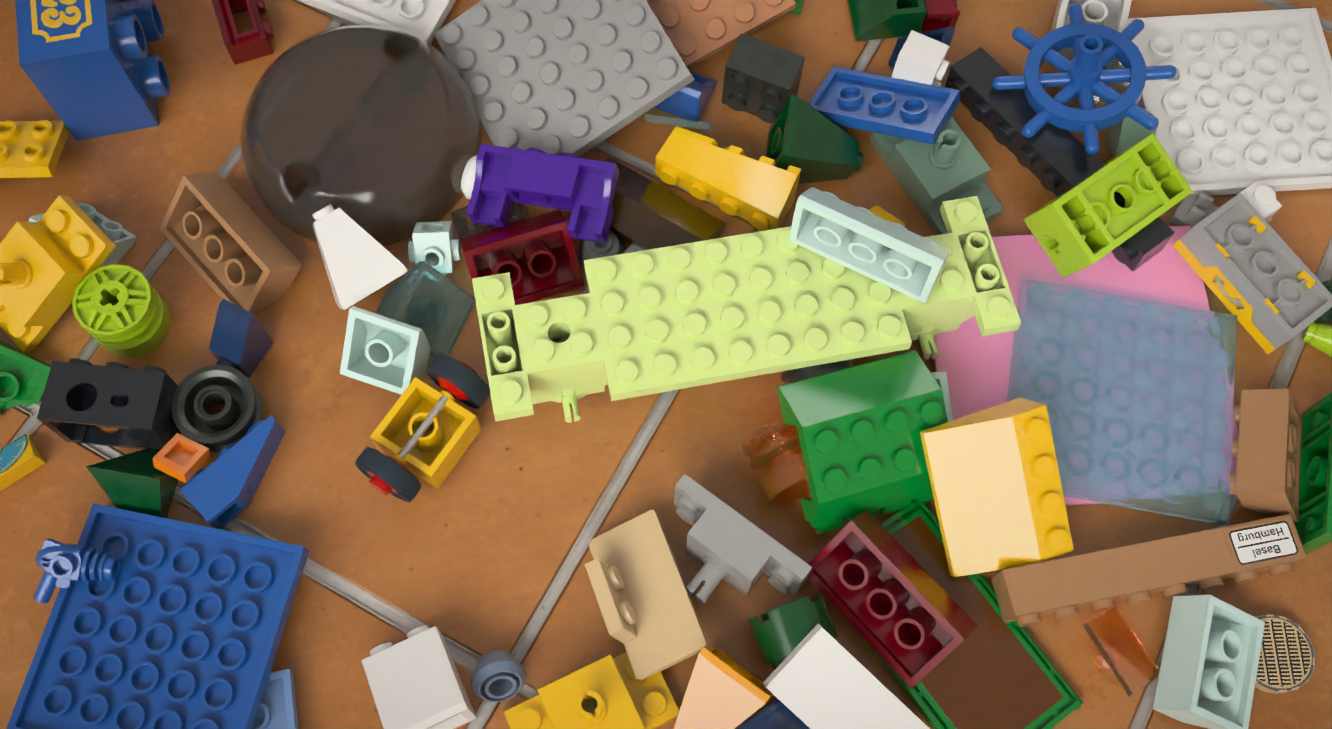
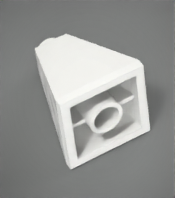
[312,204,408,310]

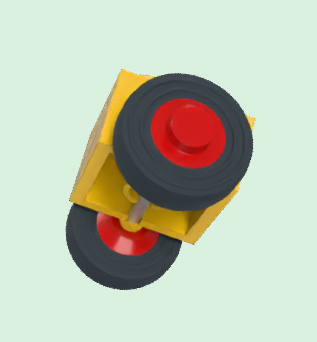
[355,354,490,502]

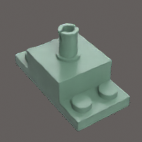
[870,116,1004,235]

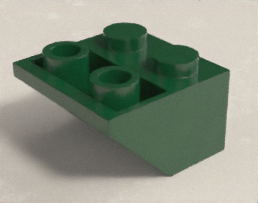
[846,0,927,42]

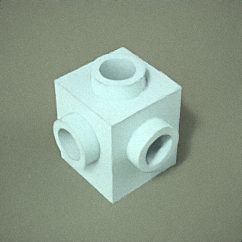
[408,221,461,278]

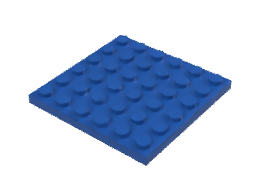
[6,503,310,729]

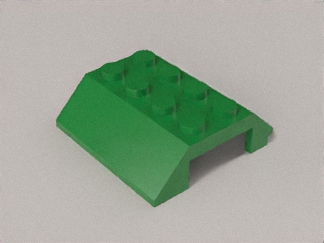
[776,351,948,534]

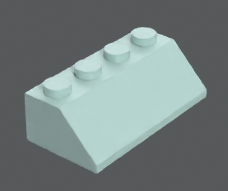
[789,187,951,303]

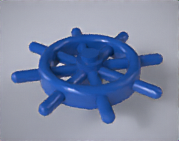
[992,4,1177,155]

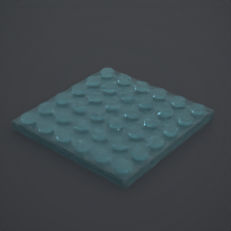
[1007,278,1237,525]

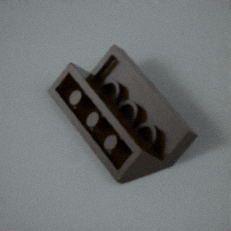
[604,157,726,250]

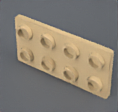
[584,510,709,680]

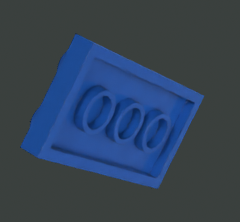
[808,66,960,145]

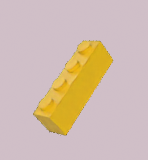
[655,126,801,231]

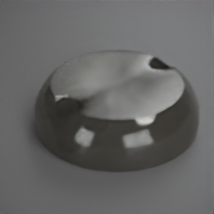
[240,25,482,246]

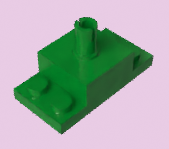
[1294,392,1332,554]

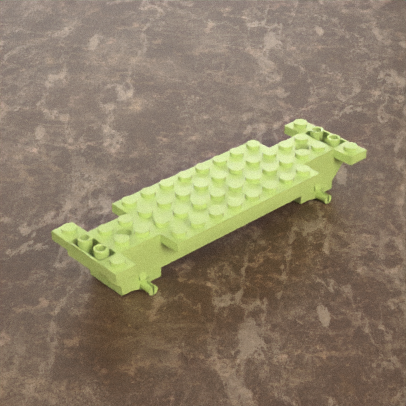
[472,196,1021,423]

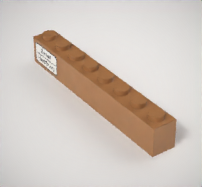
[991,514,1307,627]

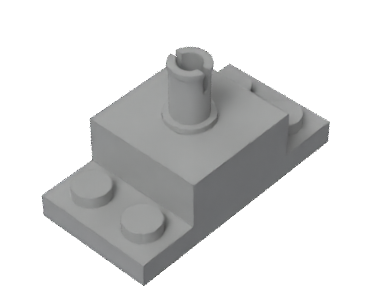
[674,474,812,604]

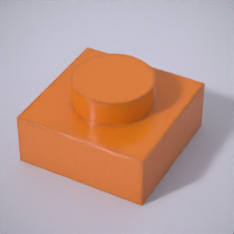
[152,433,210,483]

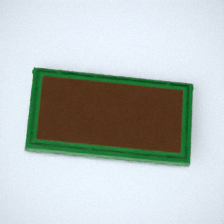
[863,501,1083,729]

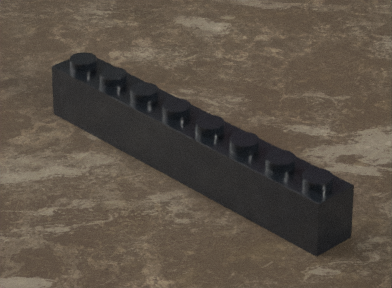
[945,47,1174,272]

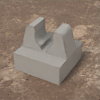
[1169,192,1219,228]

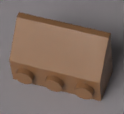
[1230,388,1303,522]

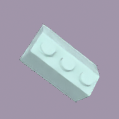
[1153,595,1265,729]

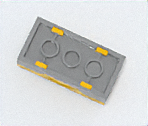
[1172,193,1332,354]

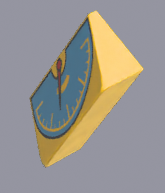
[0,433,46,491]

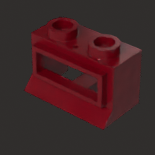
[212,0,275,65]

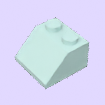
[340,306,431,395]

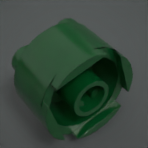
[748,591,838,670]

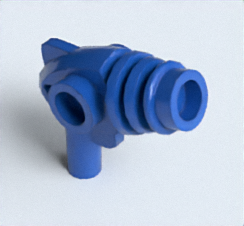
[33,538,120,603]

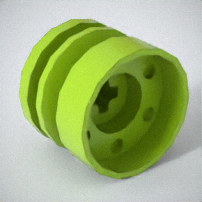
[72,264,171,358]

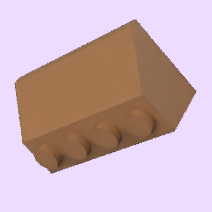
[159,172,302,316]

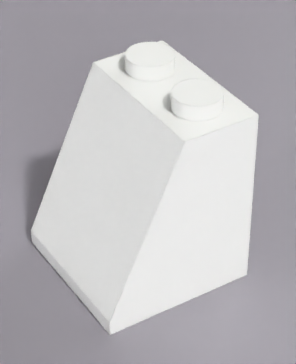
[361,625,477,729]

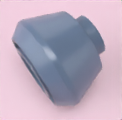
[472,650,526,702]

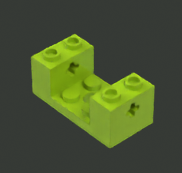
[1023,133,1193,278]

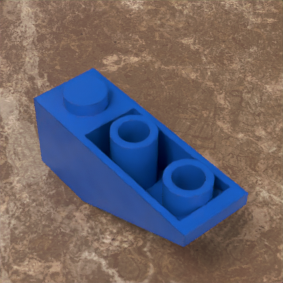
[180,415,285,529]

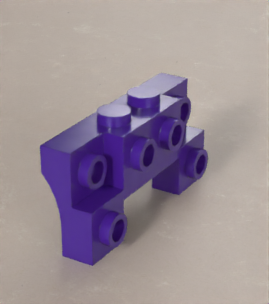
[466,144,620,244]

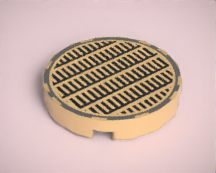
[1255,614,1315,694]

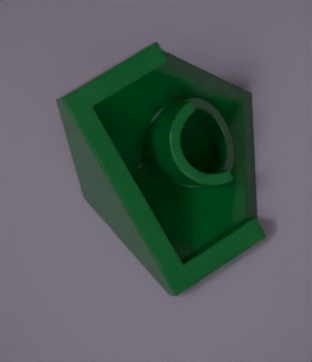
[86,448,178,518]

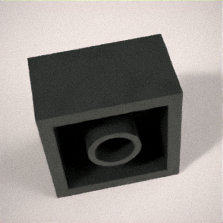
[722,34,805,123]

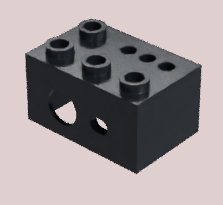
[37,358,181,450]

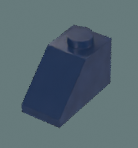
[209,299,273,378]

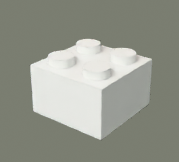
[1051,0,1132,68]

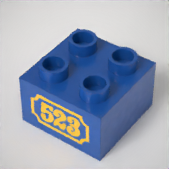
[15,0,170,141]

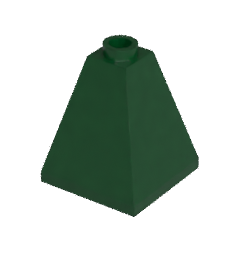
[765,94,863,184]

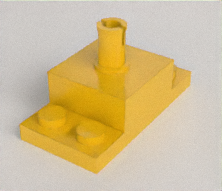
[0,195,116,352]
[503,652,679,729]

